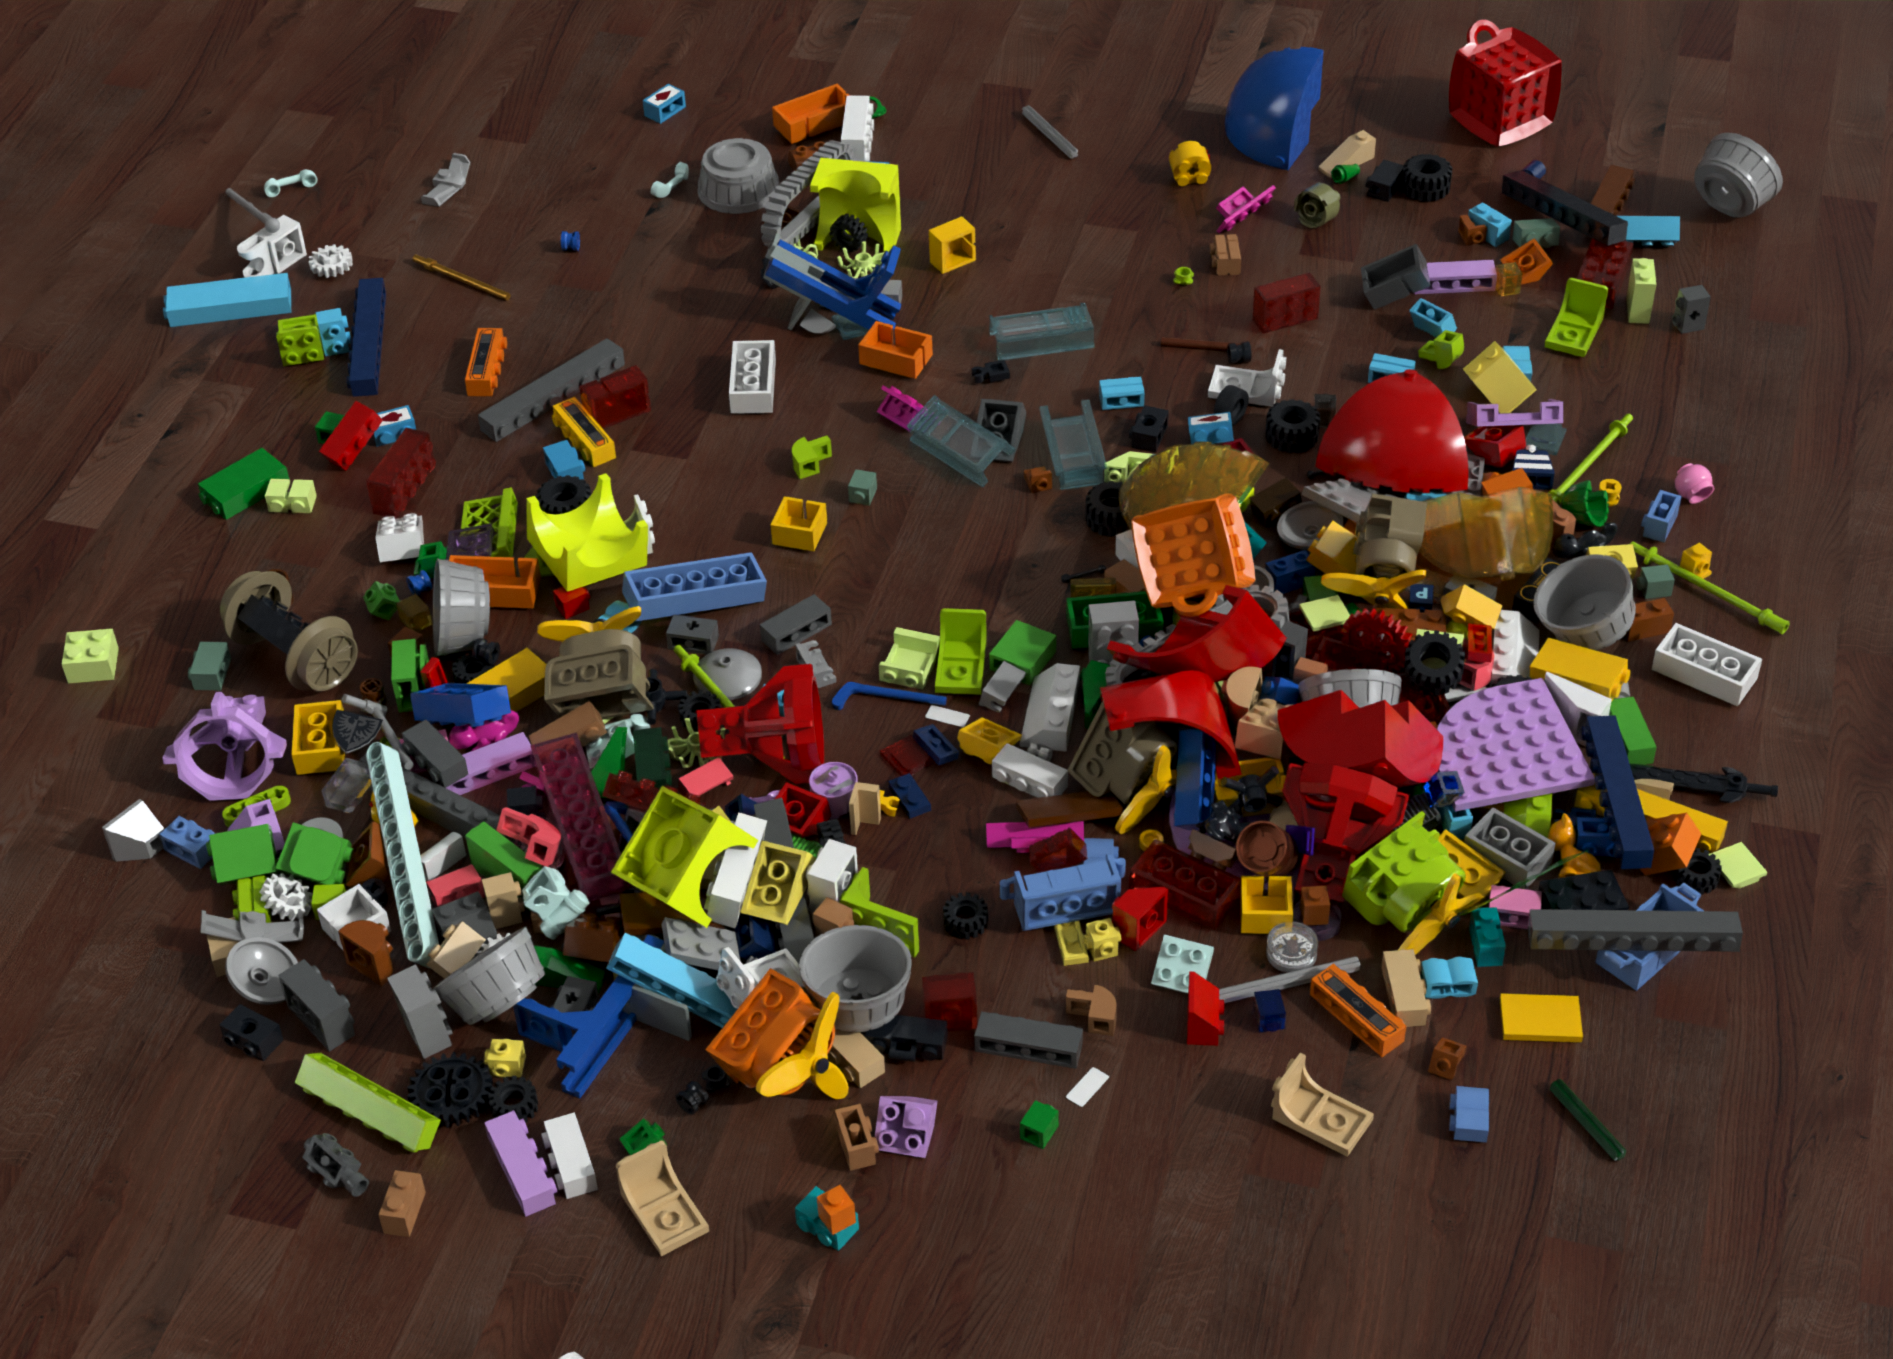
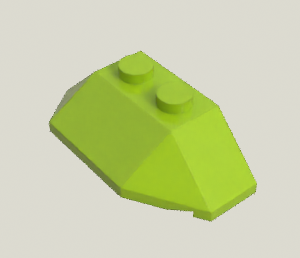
[1504,793,1552,838]

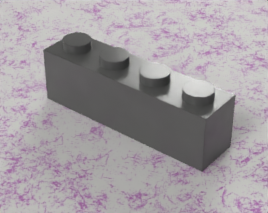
[974,1011,1083,1069]

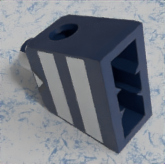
[1513,445,1555,490]

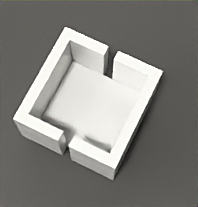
[317,884,391,950]

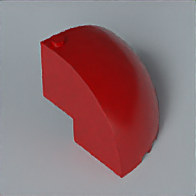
[1315,369,1468,493]
[1277,690,1444,787]

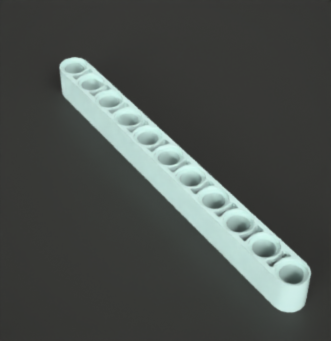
[366,742,439,968]

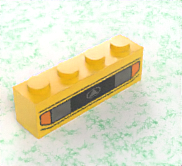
[552,397,616,467]

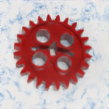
[1341,608,1413,673]

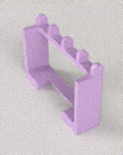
[1466,399,1563,427]

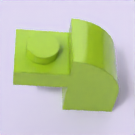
[1418,330,1464,369]
[792,436,832,479]

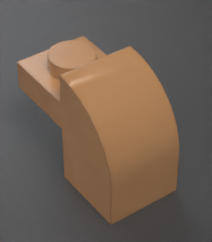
[1066,985,1117,1036]

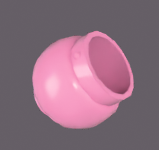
[1674,463,1715,504]

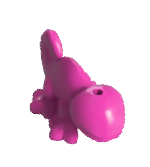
[448,710,519,751]

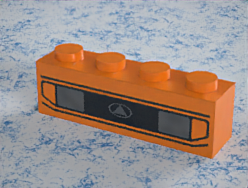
[465,328,507,396]
[1310,963,1406,1057]

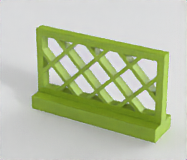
[458,487,518,557]

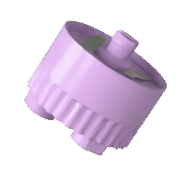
[809,762,858,819]

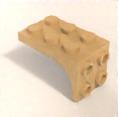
[1271,1053,1374,1157]
[616,1141,709,1256]

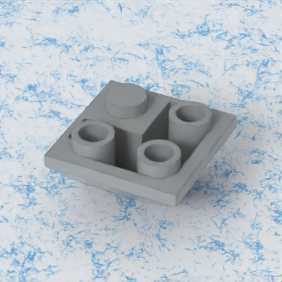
[102,799,164,862]

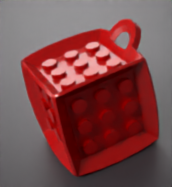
[1449,20,1562,147]

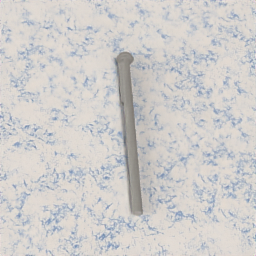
[225,188,280,233]

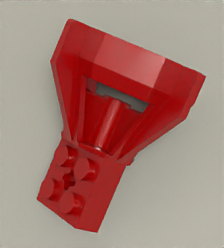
[696,664,824,784]
[1282,763,1409,906]

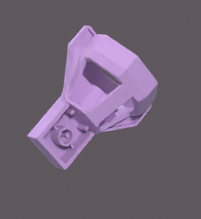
[163,692,287,801]

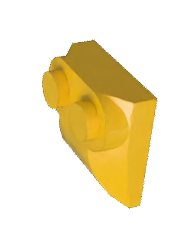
[957,717,1022,764]

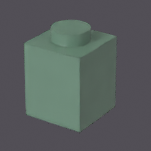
[848,469,877,506]
[1637,564,1675,599]

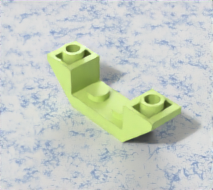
[1104,451,1191,492]

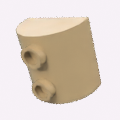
[1221,667,1263,727]

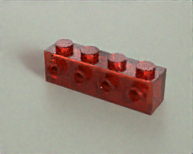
[602,770,706,811]

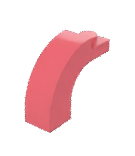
[1457,638,1494,691]
[496,807,561,867]

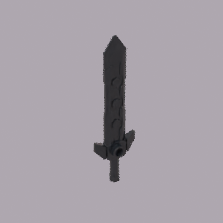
[1630,763,1778,803]

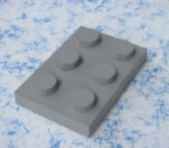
[661,917,740,970]

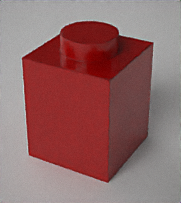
[553,586,590,619]

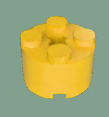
[1169,141,1211,186]

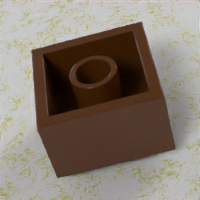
[563,913,624,962]

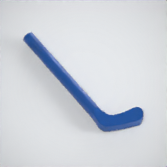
[832,682,947,710]
[603,801,633,843]

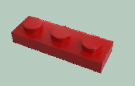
[1467,623,1492,664]

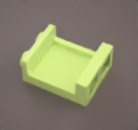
[879,627,940,690]

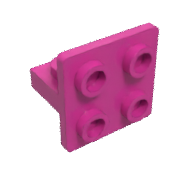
[877,385,930,432]

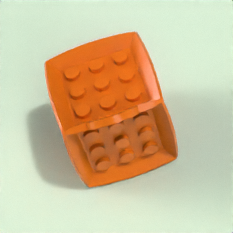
[1131,493,1256,617]

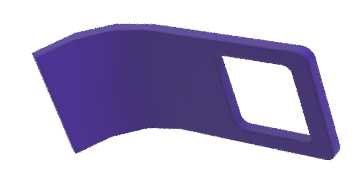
[1286,825,1315,856]

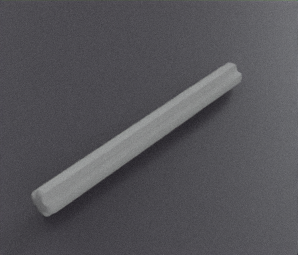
[1219,956,1360,1003]

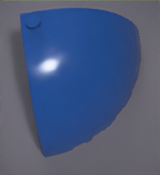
[1225,47,1324,170]

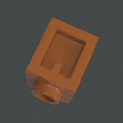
[1458,214,1487,246]
[1024,466,1052,493]
[1428,1037,1467,1080]

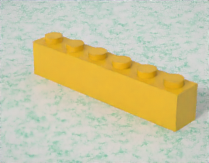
[1574,773,1728,854]

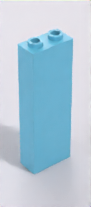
[163,273,291,327]

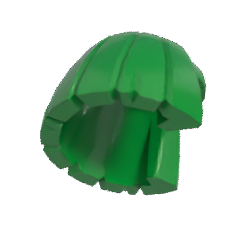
[1561,480,1609,527]

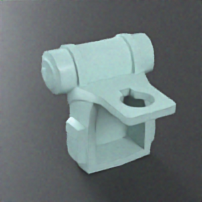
[522,866,590,940]

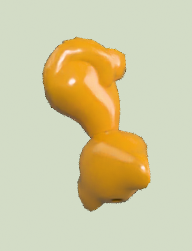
[1548,813,1601,878]

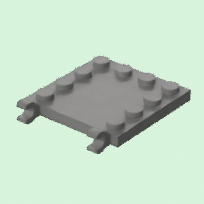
[1302,479,1433,529]

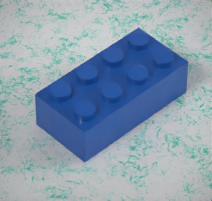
[410,683,511,727]

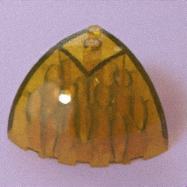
[1119,442,1270,530]
[1419,487,1553,580]

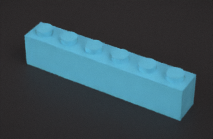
[606,933,737,1028]

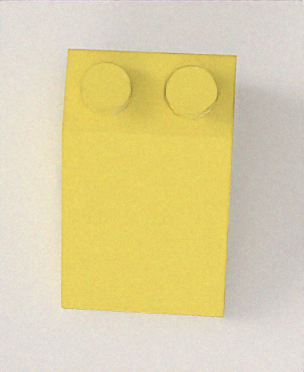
[1463,341,1537,414]
[740,841,816,925]

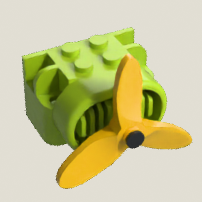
[1342,811,1484,955]

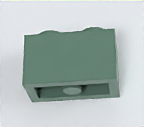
[188,642,232,691]

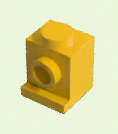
[1680,542,1712,579]

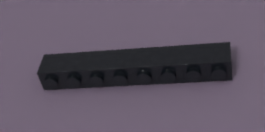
[1502,170,1628,246]

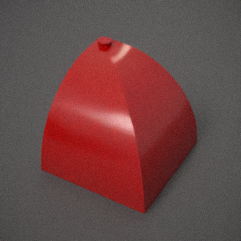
[1107,585,1287,682]
[1100,670,1242,779]

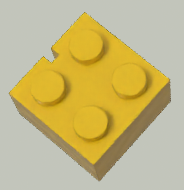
[929,217,976,274]
[771,496,827,551]
[1240,875,1293,934]

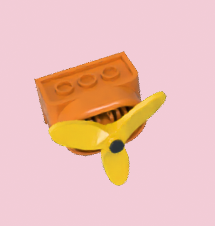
[705,968,849,1099]

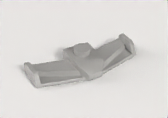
[421,153,471,207]
[200,910,304,942]

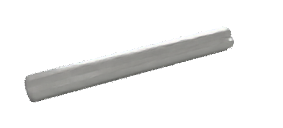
[1022,105,1078,159]

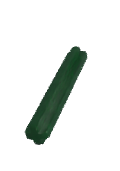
[1550,1079,1626,1161]

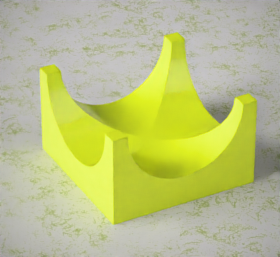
[810,158,901,253]
[526,473,648,592]
[611,786,759,928]

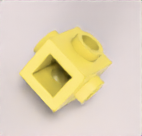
[1083,918,1121,962]
[484,1039,526,1077]

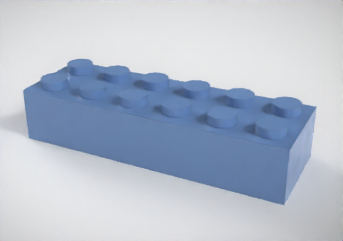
[622,552,767,621]

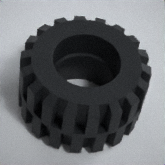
[1401,154,1452,202]
[1265,399,1320,453]
[536,475,591,515]
[1085,481,1141,537]
[1404,630,1465,696]

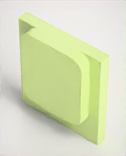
[1299,595,1350,631]
[1708,842,1767,889]

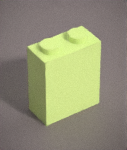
[1626,258,1656,324]

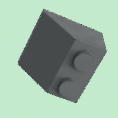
[432,891,497,951]

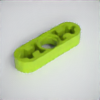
[222,786,291,827]

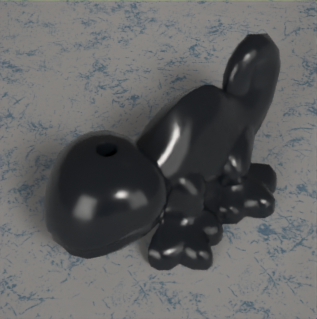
[1552,522,1618,559]
[1196,800,1252,845]

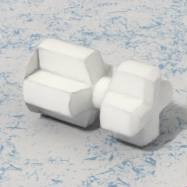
[1027,743,1053,761]

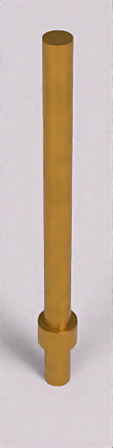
[413,254,511,301]

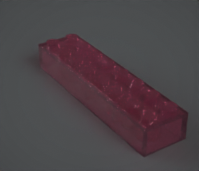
[530,732,630,902]

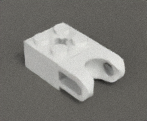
[237,215,307,278]

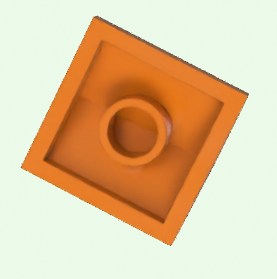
[1500,238,1553,285]

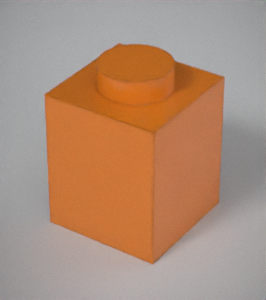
[817,1185,856,1235]

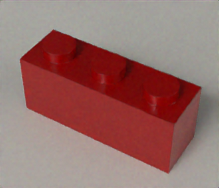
[319,401,383,471]

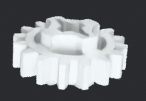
[309,244,353,278]
[259,873,313,921]

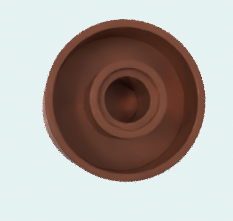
[1236,820,1298,880]

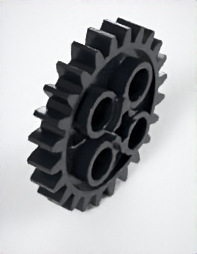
[407,1052,493,1128]

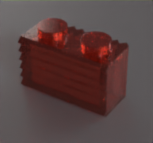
[1029,827,1088,873]

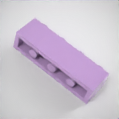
[1415,260,1497,294]
[439,732,537,795]
[484,1111,557,1217]

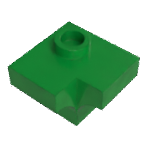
[414,541,451,578]

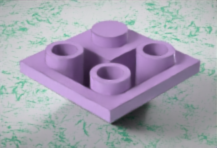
[227,799,285,854]
[875,1096,937,1158]

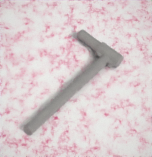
[342,694,414,770]

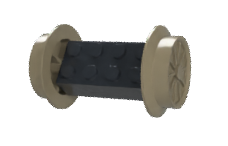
[220,571,358,691]

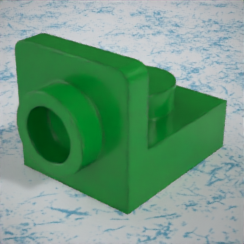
[620,1118,667,1156]

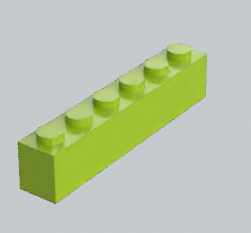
[295,1053,441,1152]

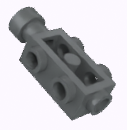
[302,1133,369,1197]

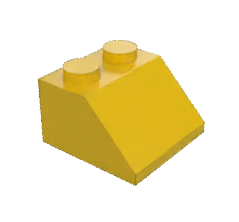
[1440,584,1502,630]

